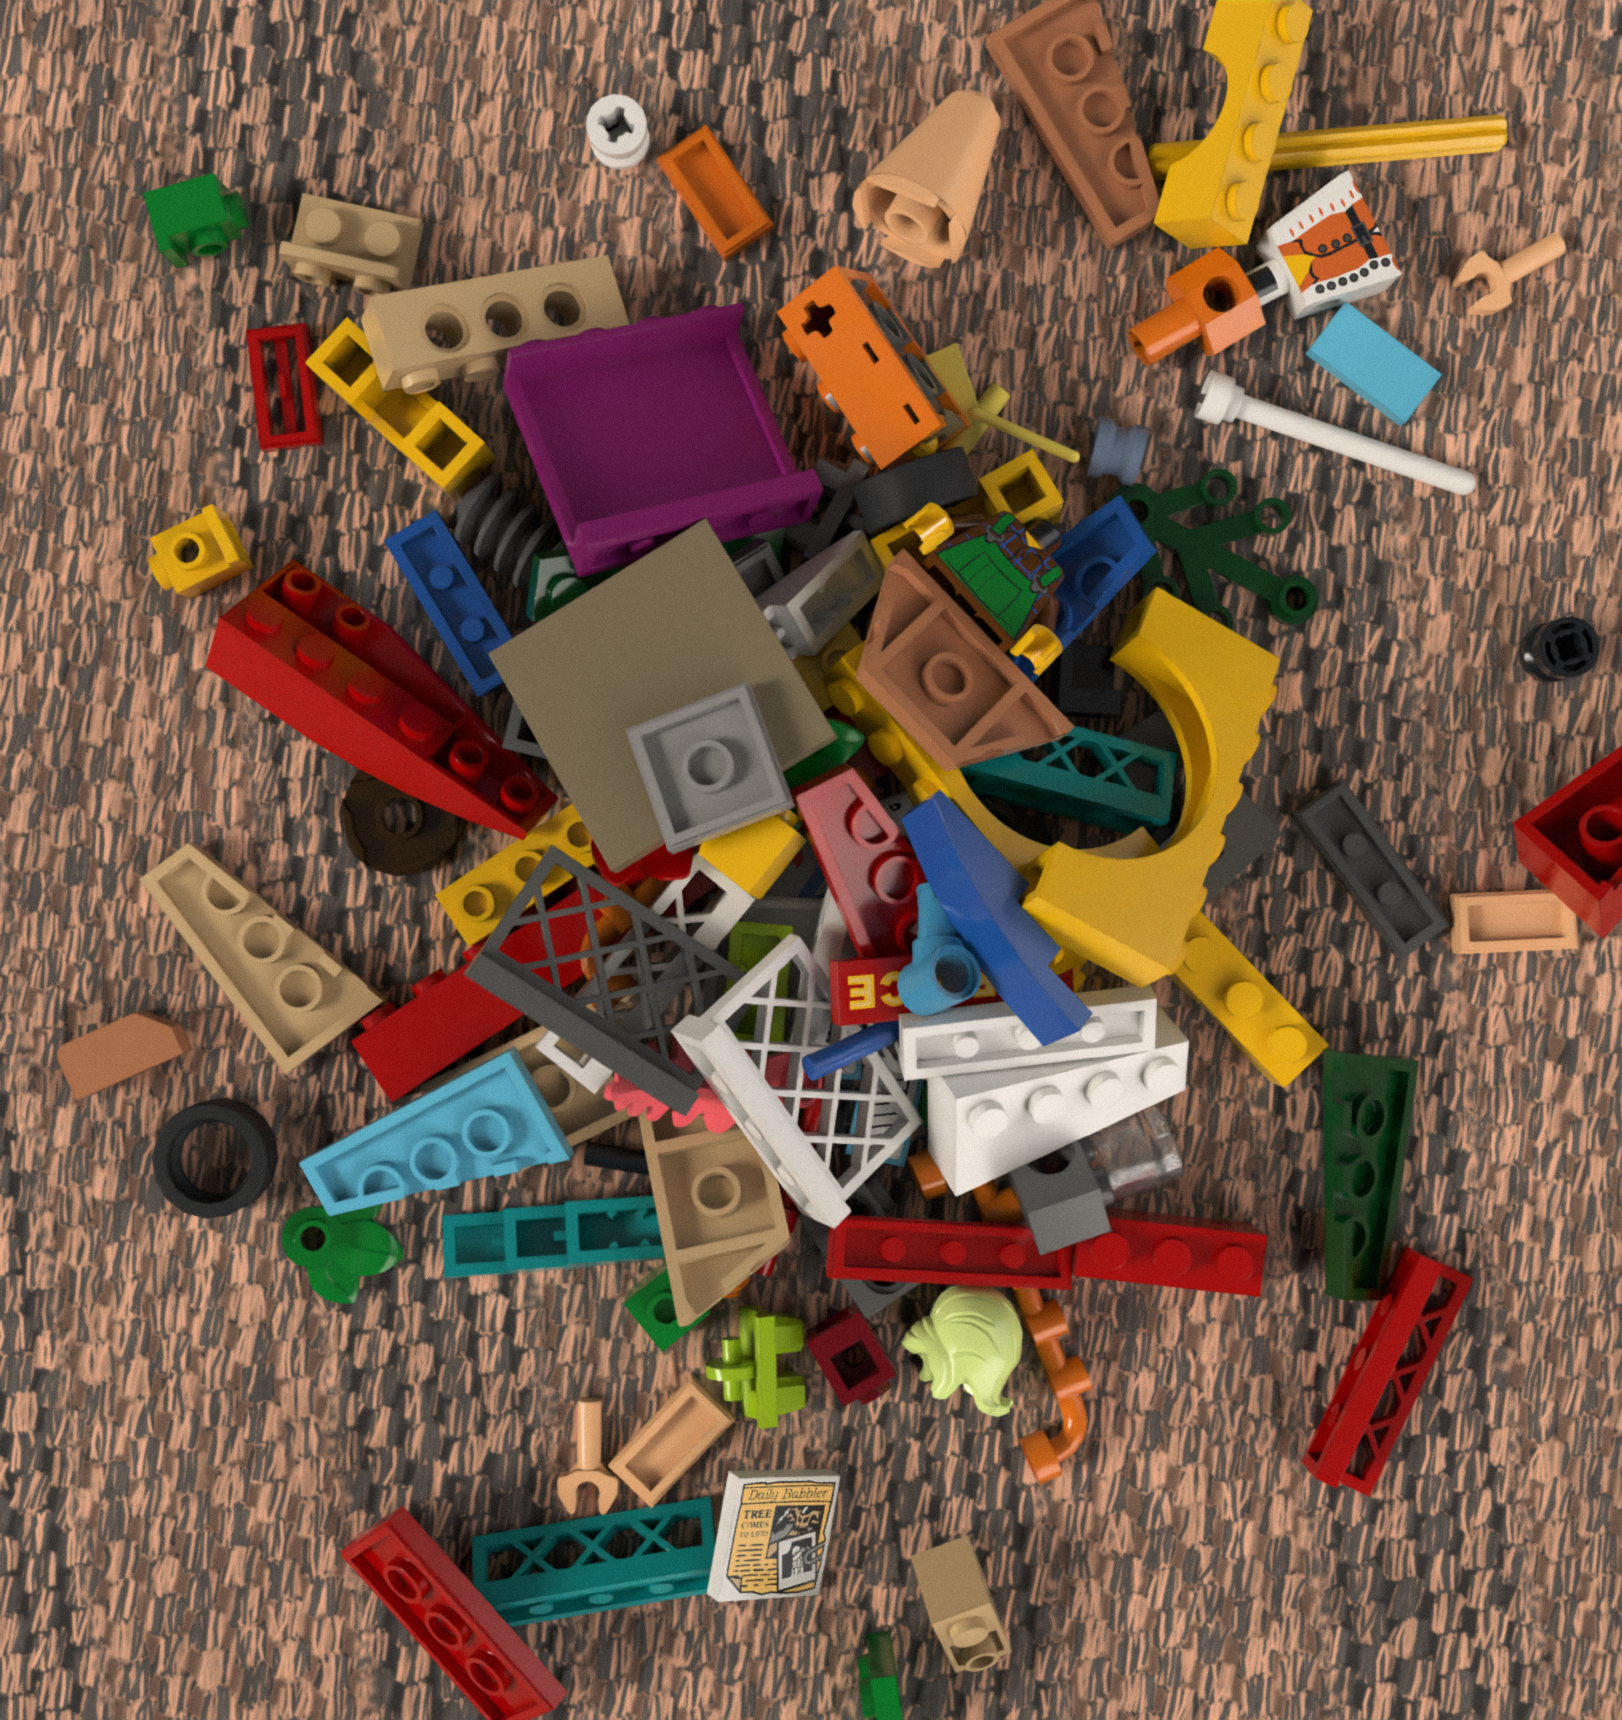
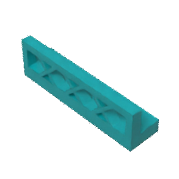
[959,726,1177,834]
[472,1496,716,1627]

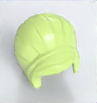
[901,1285,1023,1417]

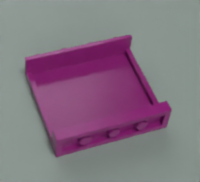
[503,303,824,578]

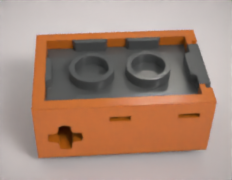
[776,265,971,470]

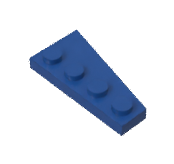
[1005,495,1157,683]

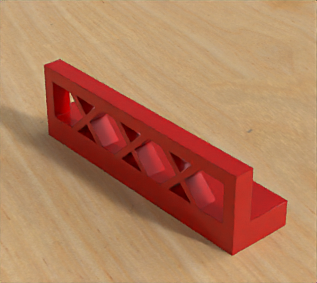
[1301,1245,1474,1497]

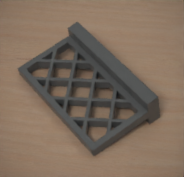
[463,845,760,1117]

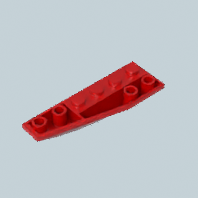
[205,559,559,840]

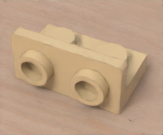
[279,193,424,297]

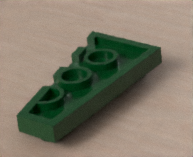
[1323,1049,1419,1301]

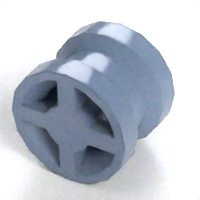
[1084,416,1148,486]

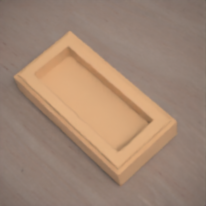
[1449,889,1578,954]
[608,1374,736,1508]

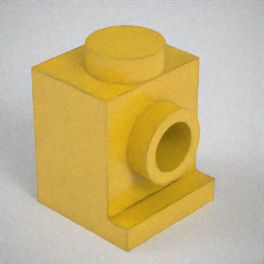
[148,504,254,599]

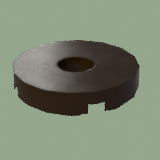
[339,770,462,876]

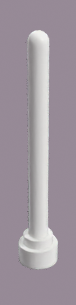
[1194,370,1476,495]

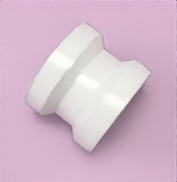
[586,94,650,170]

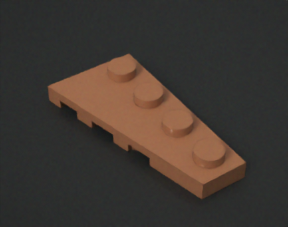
[985,0,1160,251]

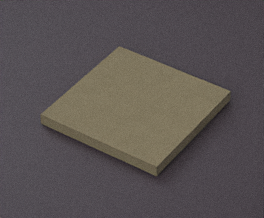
[488,518,838,874]

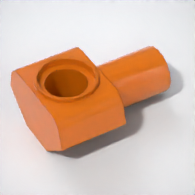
[1127,247,1266,367]

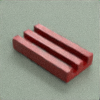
[246,323,324,453]

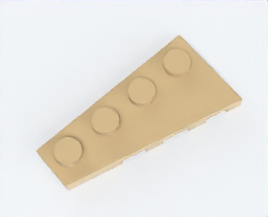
[140,843,388,1074]

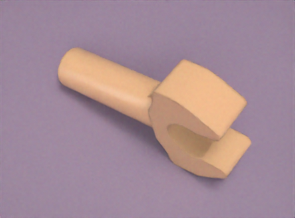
[1452,232,1566,315]
[557,1398,620,1515]

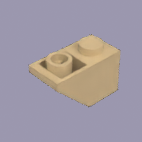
[910,1535,1012,1673]

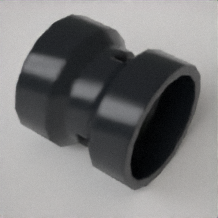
[1519,616,1600,683]

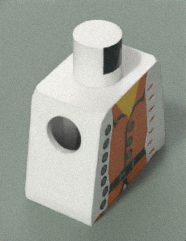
[1245,170,1402,320]

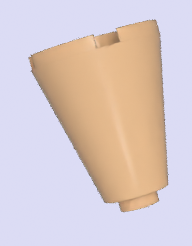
[852,90,1001,268]

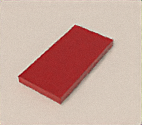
[340,1505,568,1720]

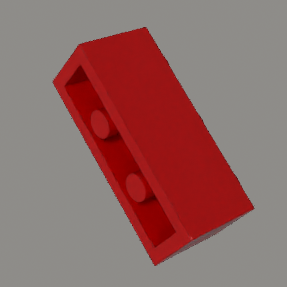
[1072,1207,1267,1297]

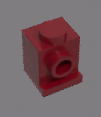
[806,1302,897,1407]

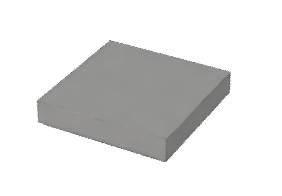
[625,681,795,854]

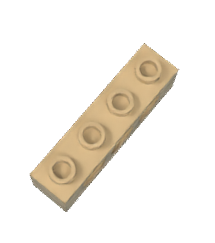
[361,255,630,394]

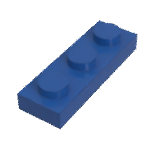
[384,510,514,699]

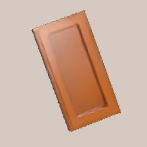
[656,124,774,262]

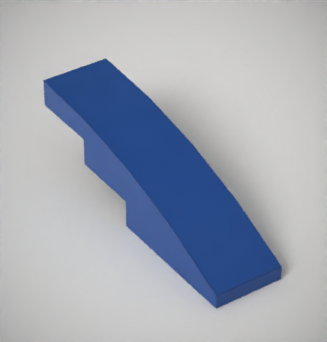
[901,790,1093,1047]

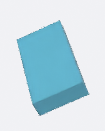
[1305,302,1442,426]

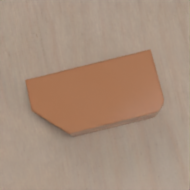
[57,1010,193,1101]

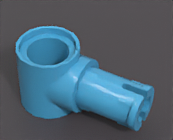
[897,882,981,1017]

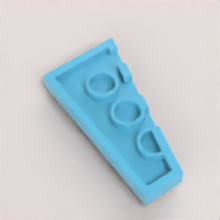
[299,1046,574,1216]

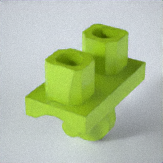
[705,1305,806,1429]

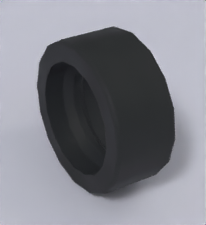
[853,447,978,534]
[152,1098,279,1219]

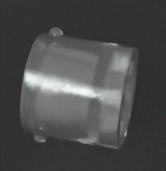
[1088,1104,1184,1202]

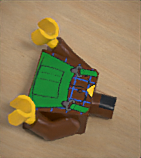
[903,502,1064,676]

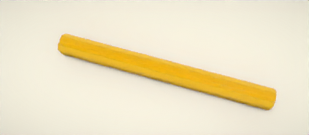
[1146,114,1508,181]

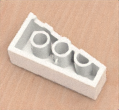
[927,1003,1189,1197]

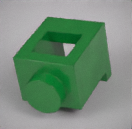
[143,173,250,268]

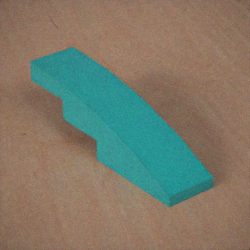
[442,1196,665,1279]

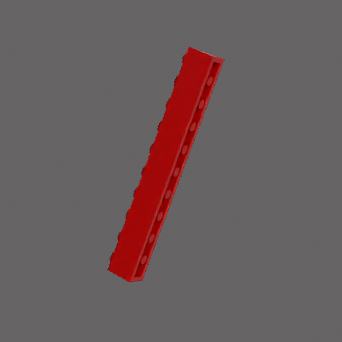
[351,705,891,1103]

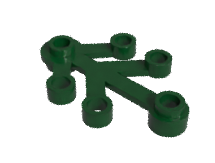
[1105,469,1319,630]

